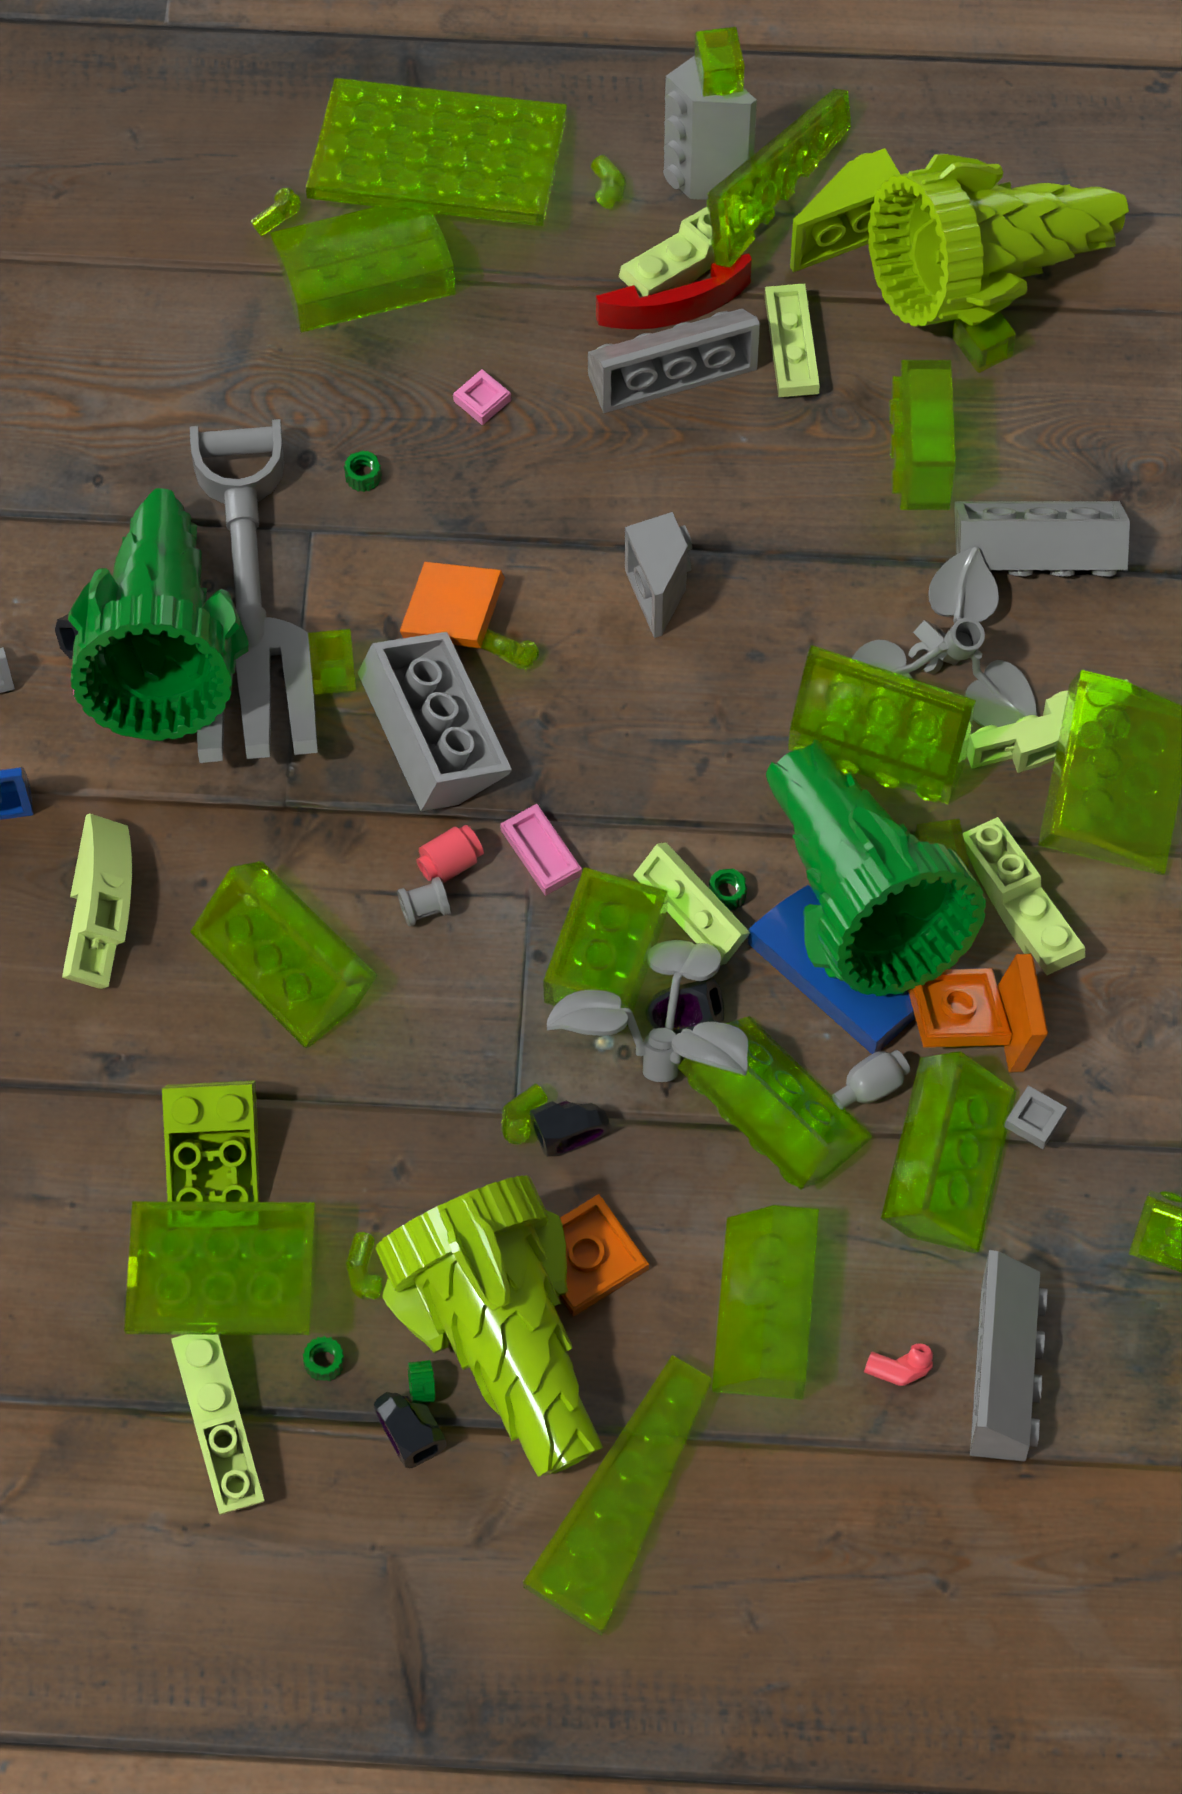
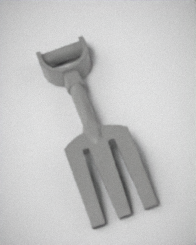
[190,419,318,763]

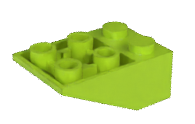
[162,1080,259,1224]

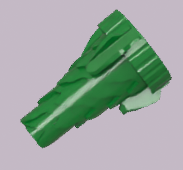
[68,488,249,741]
[766,739,986,996]

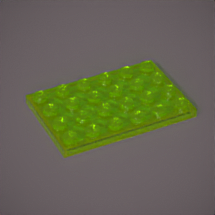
[306,78,567,226]

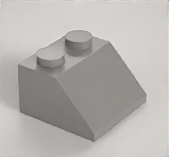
[625,512,692,638]

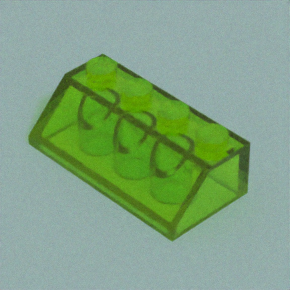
[190,861,378,1048]
[677,1016,872,1190]
[881,1051,1017,1253]
[712,1205,819,1400]

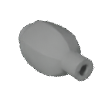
[832,1050,910,1110]

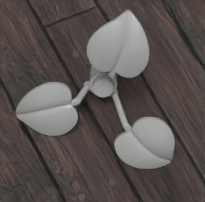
[841,547,1037,727]
[547,940,748,1082]

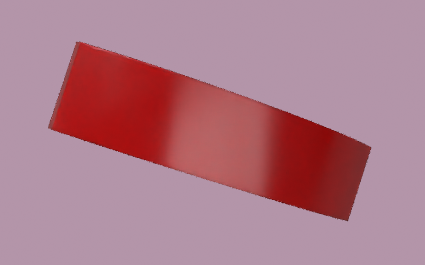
[596,253,752,329]

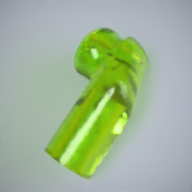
[590,154,626,209]
[250,188,301,237]
[481,629,539,669]
[501,1083,548,1144]
[346,1232,383,1300]

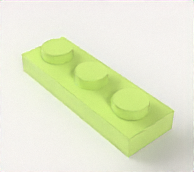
[764,284,820,397]
[633,842,750,965]

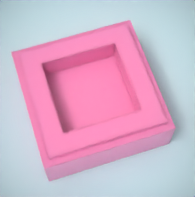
[453,369,511,425]

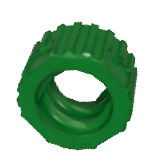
[344,450,382,492]
[709,868,747,911]
[303,1336,344,1381]
[407,1360,435,1403]

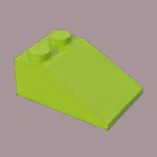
[790,148,900,273]

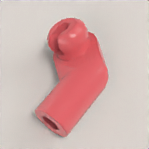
[864,1343,933,1386]

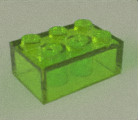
[889,360,956,510]
[543,867,668,1027]

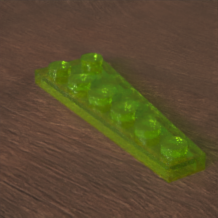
[707,88,852,268]
[523,1355,712,1636]

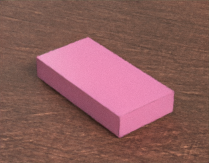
[500,804,582,896]

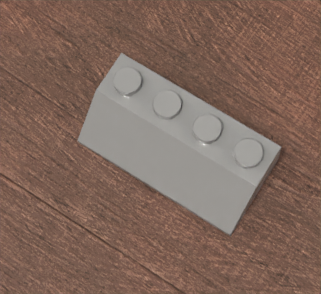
[663,50,757,200]
[588,308,760,413]
[954,501,1130,576]
[358,632,512,811]
[970,1250,1048,1461]

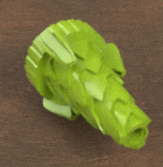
[868,154,1129,327]
[375,1175,603,1477]

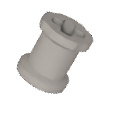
[397,877,451,927]

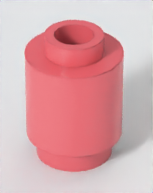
[416,825,484,884]

